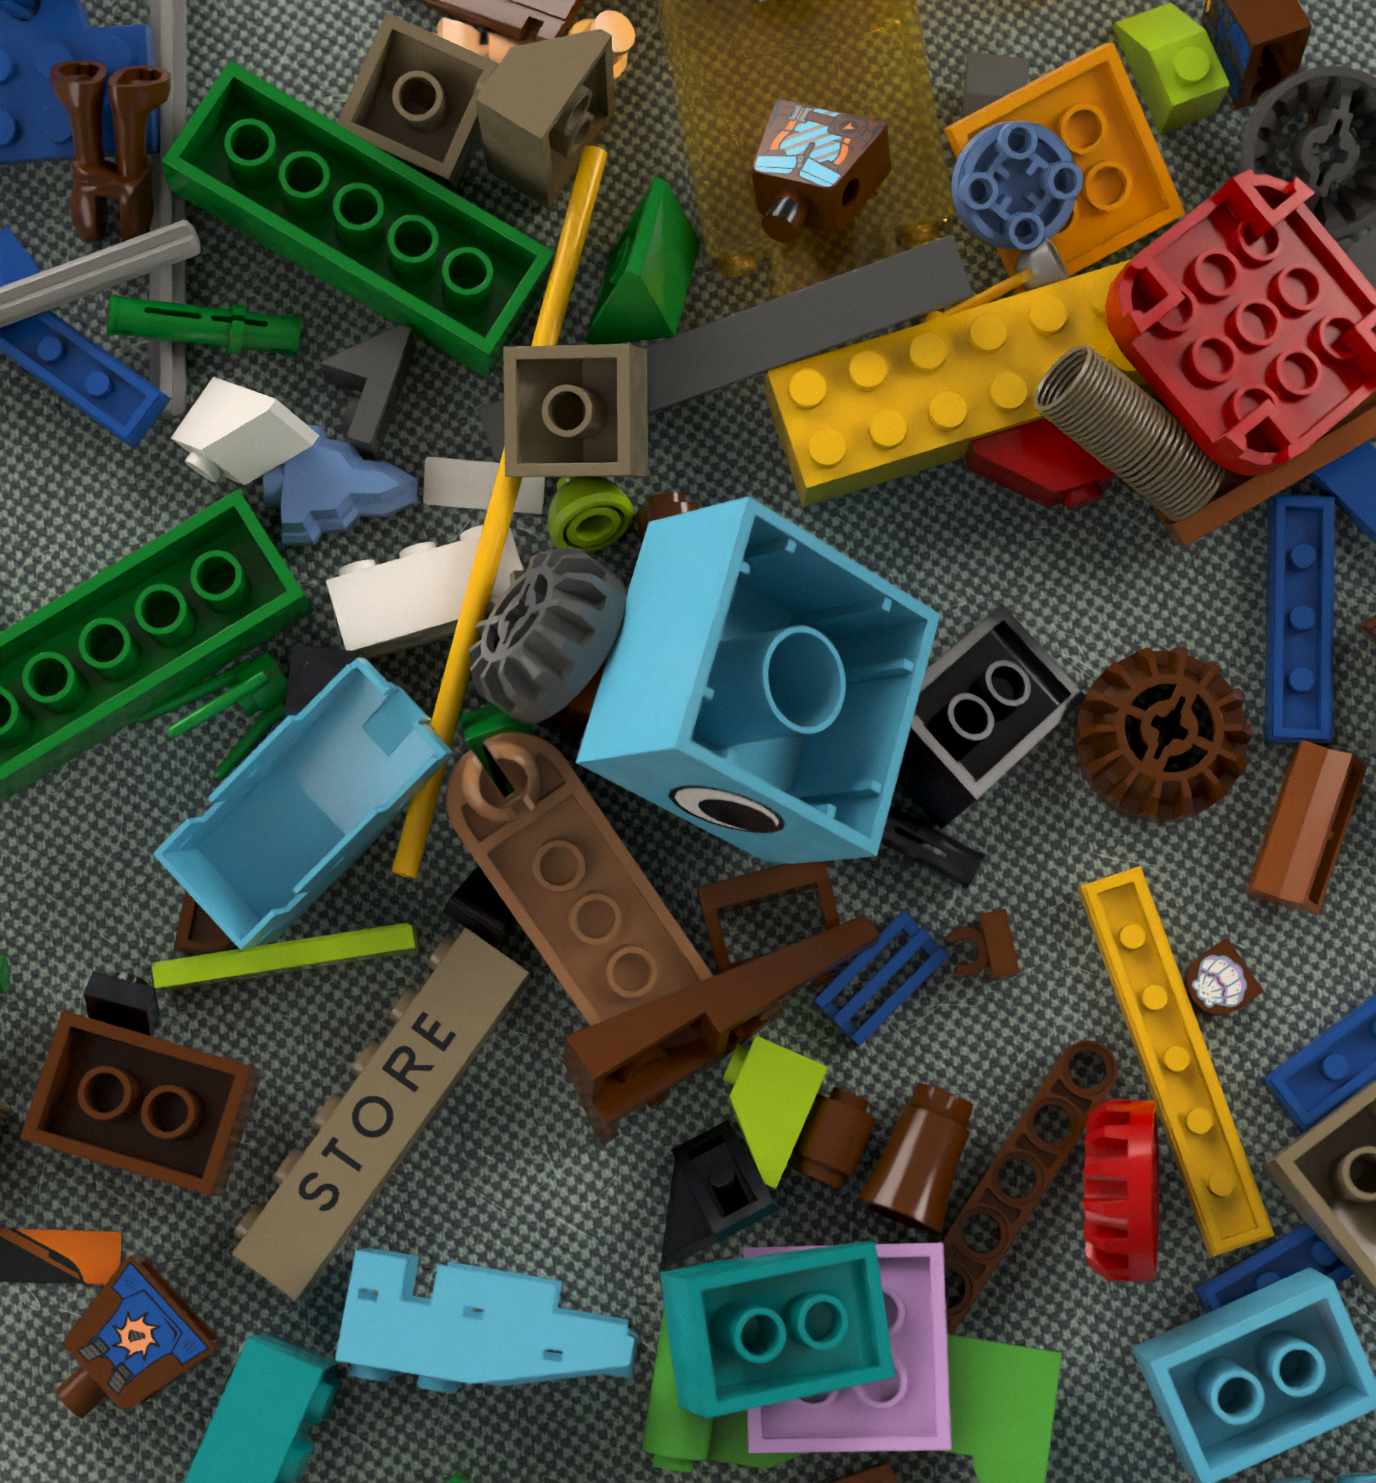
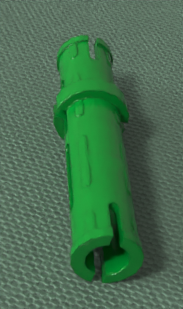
[106,294,301,357]

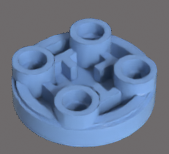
[952,121,1083,250]

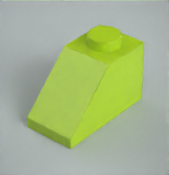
[1113,2,1230,135]
[722,1036,828,1189]

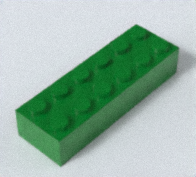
[161,60,555,378]
[0,489,314,803]

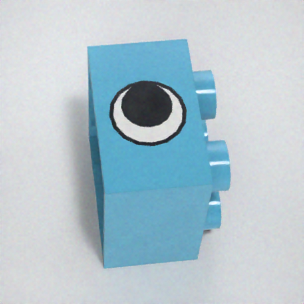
[576,496,940,866]

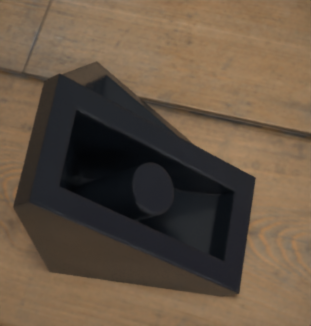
[659,1120,778,1271]

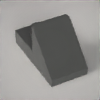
[320,324,417,461]

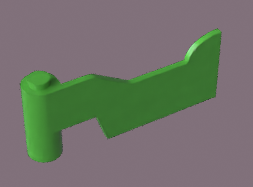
[642,1307,1062,1483]

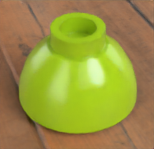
[547,477,634,553]

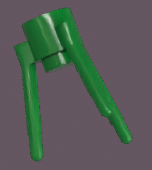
[136,652,288,780]

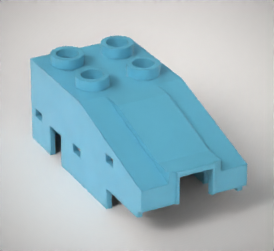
[153,658,454,950]
[335,1248,639,1393]

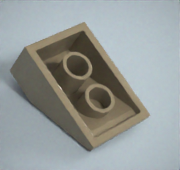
[1261,1081,1376,1297]

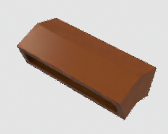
[1245,740,1367,915]

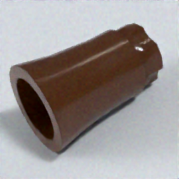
[855,1083,973,1236]

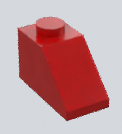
[964,418,1115,510]

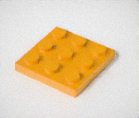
[943,42,1186,294]

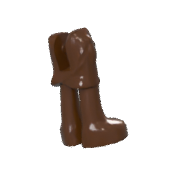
[50,60,171,243]

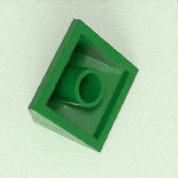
[584,176,701,345]

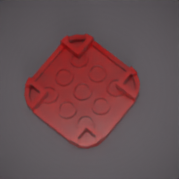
[1105,168,1376,476]

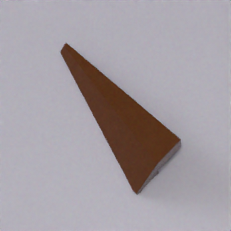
[563,915,880,1145]

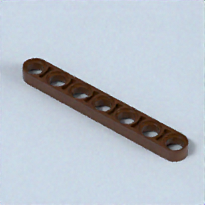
[937,1040,1117,1335]

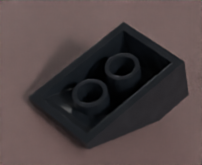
[897,604,1085,830]

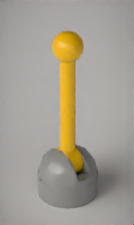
[924,237,1069,323]

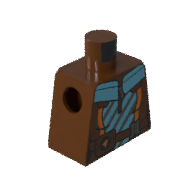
[752,99,892,243]

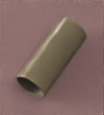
[1033,344,1226,521]

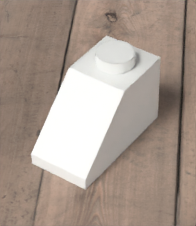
[171,377,320,485]

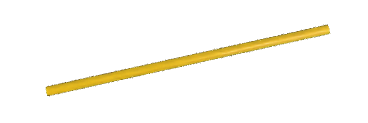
[391,145,608,879]

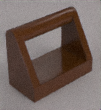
[697,861,840,974]

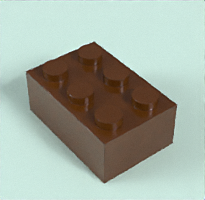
[19,1010,263,1196]

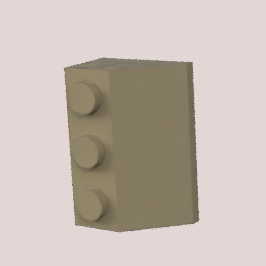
[474,29,615,209]

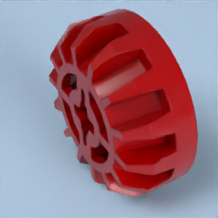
[1083,1099,1159,1283]

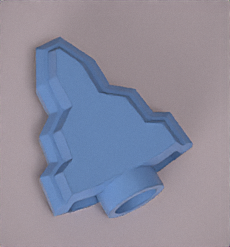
[263,424,419,547]

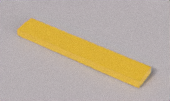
[1077,866,1275,1257]

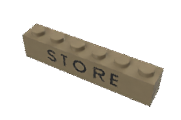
[231,927,532,1300]

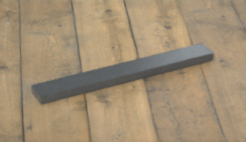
[477,234,974,463]

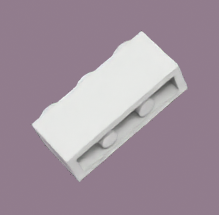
[326,525,523,661]

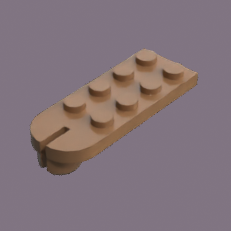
[446,732,713,1026]

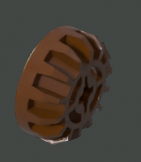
[1074,647,1253,823]

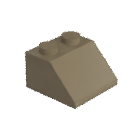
[337,12,499,192]
[503,344,648,477]

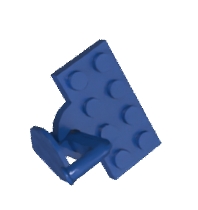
[0,0,160,165]

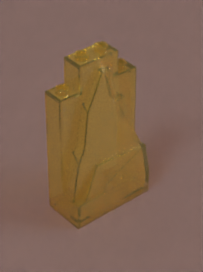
[652,0,955,299]

